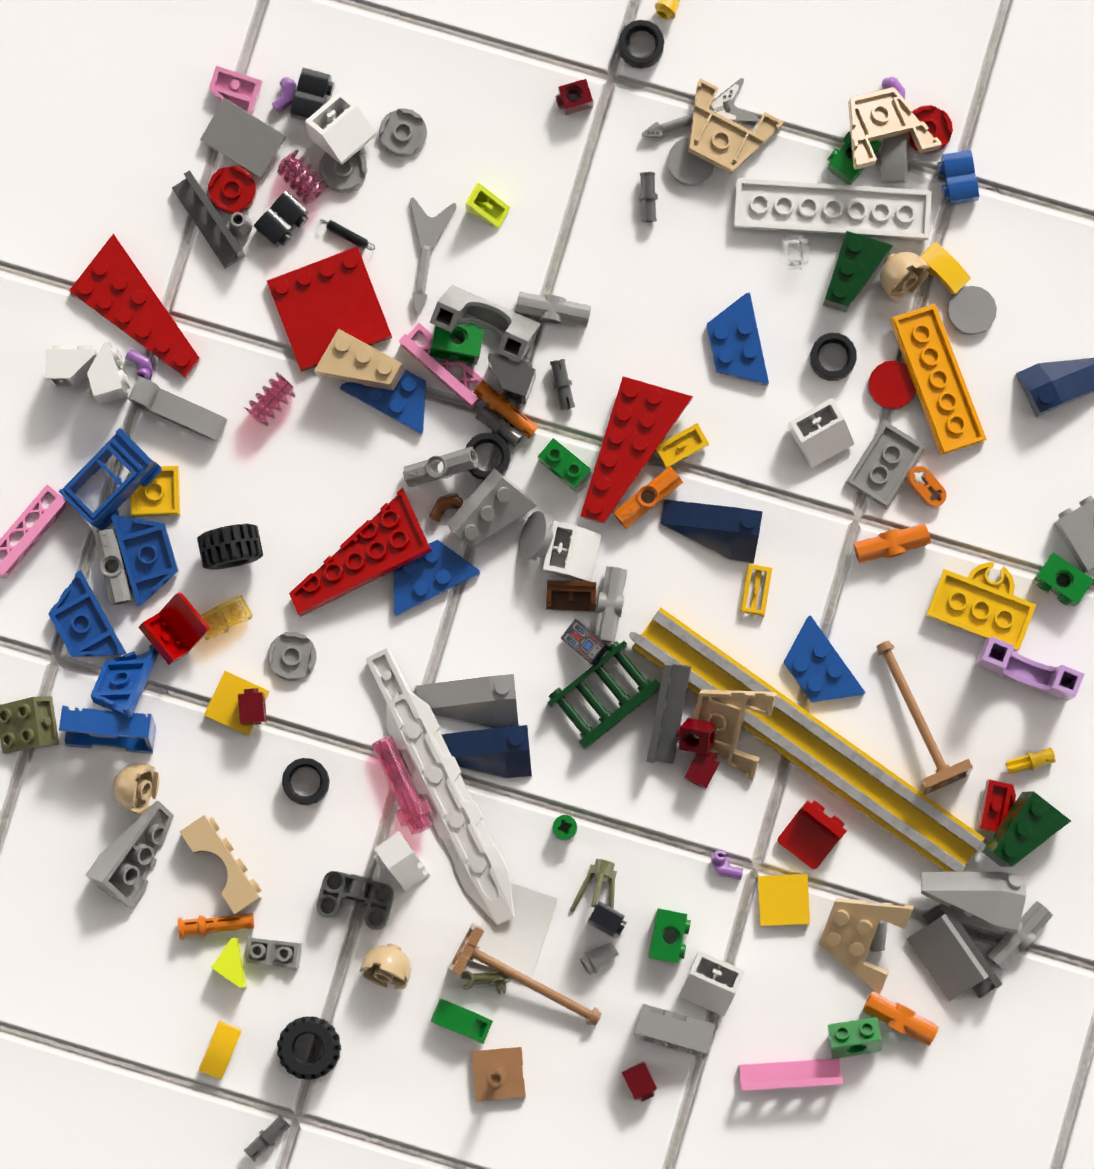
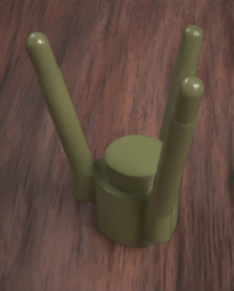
[570,859,617,912]

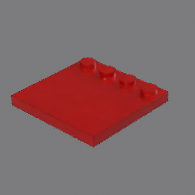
[267,246,392,372]

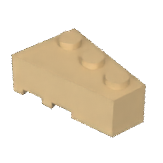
[314,329,406,391]

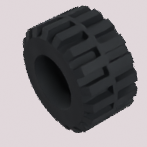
[197,524,263,570]
[277,1016,341,1080]

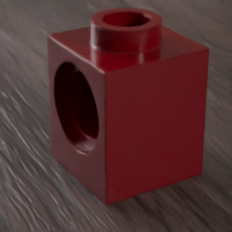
[555,78,593,116]
[238,688,267,726]
[676,718,716,755]
[684,752,720,790]
[621,1061,657,1102]

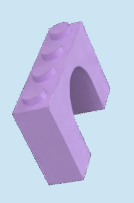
[975,636,1085,702]

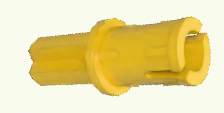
[1005,747,1056,774]

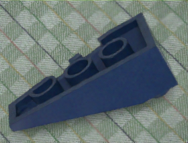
[1016,358,1094,418]
[660,499,763,564]
[441,725,532,778]

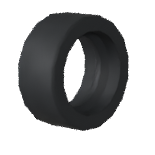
[618,19,664,69]
[810,333,857,381]
[466,433,510,481]
[282,758,330,806]

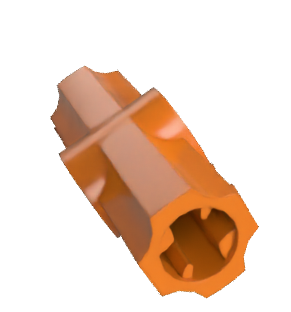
[612,466,683,529]
[853,523,931,564]
[862,991,939,1046]

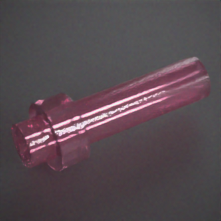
[372,736,433,835]

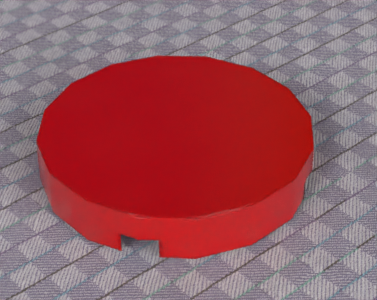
[908,105,953,154]
[208,166,256,214]
[868,360,916,409]

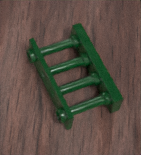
[547,640,661,750]

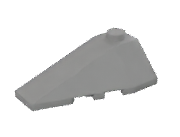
[416,674,519,728]
[85,801,174,909]
[920,872,1026,934]

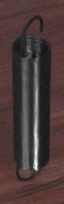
[320,219,375,250]

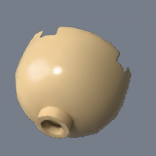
[880,252,930,300]
[113,763,159,814]
[359,944,411,990]

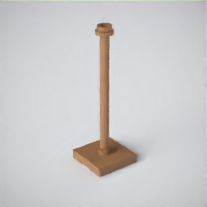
[876,640,973,795]
[449,923,602,1026]
[472,1047,526,1102]

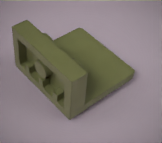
[0,696,60,754]

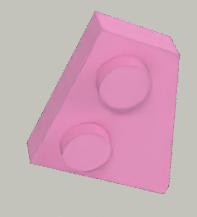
[209,66,263,115]

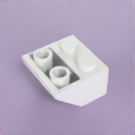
[305,91,376,165]
[87,341,130,404]
[45,345,98,387]
[787,398,855,468]
[543,521,602,582]
[678,950,745,1017]

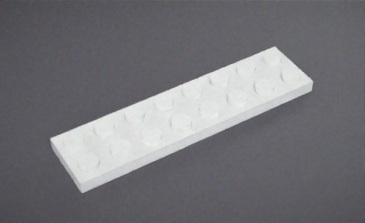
[734,178,932,240]

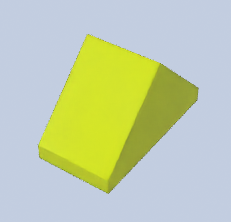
[465,183,511,228]
[211,937,247,988]

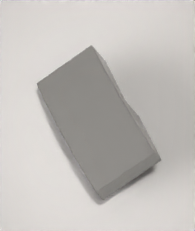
[881,133,910,183]
[246,937,302,968]

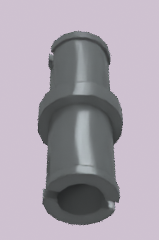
[639,172,658,223]
[550,359,575,410]
[475,406,523,447]
[244,1115,291,1162]

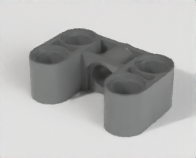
[316,871,395,930]

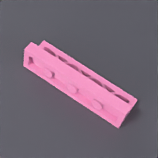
[399,323,492,409]
[0,484,70,578]
[739,1058,843,1091]

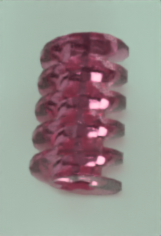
[277,149,329,205]
[243,372,296,426]

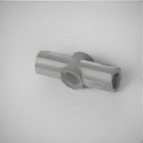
[515,291,591,327]
[403,447,479,487]
[94,529,132,606]
[594,566,627,643]
[986,901,1053,970]

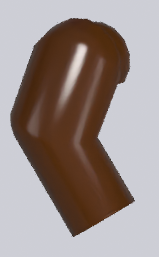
[429,493,463,522]

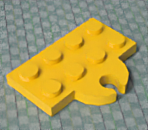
[926,562,1037,651]

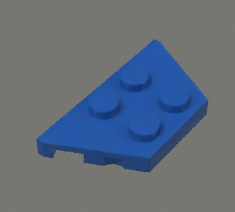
[706,292,769,385]
[340,370,426,435]
[111,515,179,607]
[394,539,480,616]
[48,570,127,657]
[783,615,866,703]
[90,645,159,717]

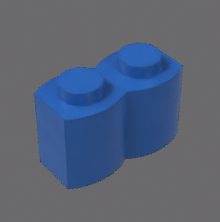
[937,150,980,205]

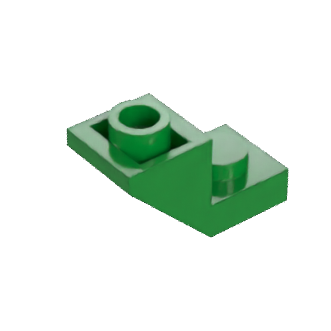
[430,998,493,1044]

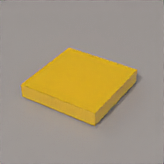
[129,466,180,517]
[204,671,270,736]
[757,874,810,926]

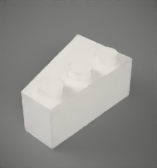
[373,831,430,892]

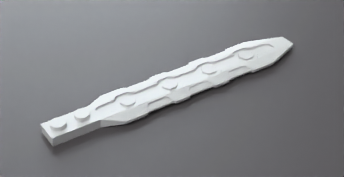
[365,647,515,925]

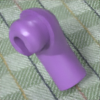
[882,76,906,100]
[271,77,297,113]
[125,349,153,380]
[711,850,743,880]

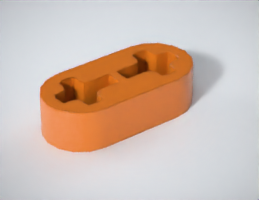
[906,466,947,506]

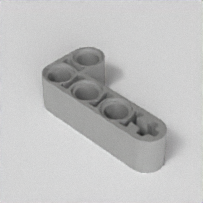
[128,376,228,442]

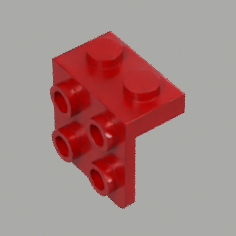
[138,592,210,665]
[777,800,847,869]

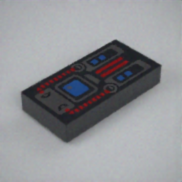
[561,619,610,667]

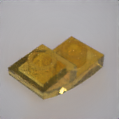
[201,594,253,640]

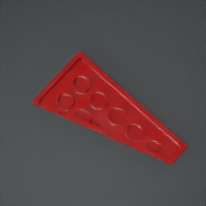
[69,233,200,378]
[580,376,693,524]
[289,487,432,617]

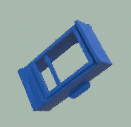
[58,428,162,531]
[59,706,156,754]

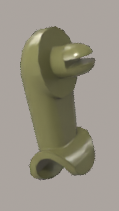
[460,971,511,995]

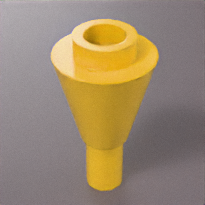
[654,0,680,19]

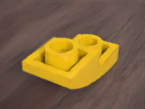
[919,242,971,295]
[198,1021,242,1080]

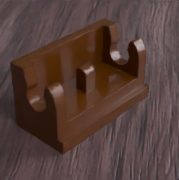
[546,580,597,612]

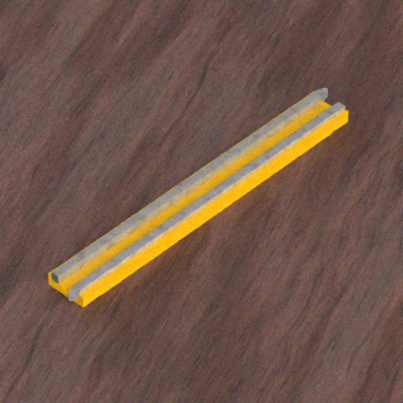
[629,607,986,872]

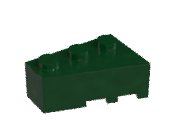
[823,231,893,312]
[982,791,1071,867]

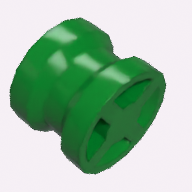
[552,815,577,840]

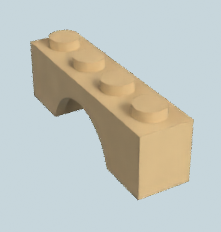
[179,815,262,915]

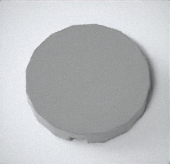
[379,108,427,157]
[667,137,715,186]
[319,150,367,193]
[947,286,997,335]
[520,511,553,561]
[268,632,317,681]

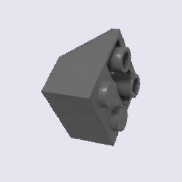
[488,352,536,405]

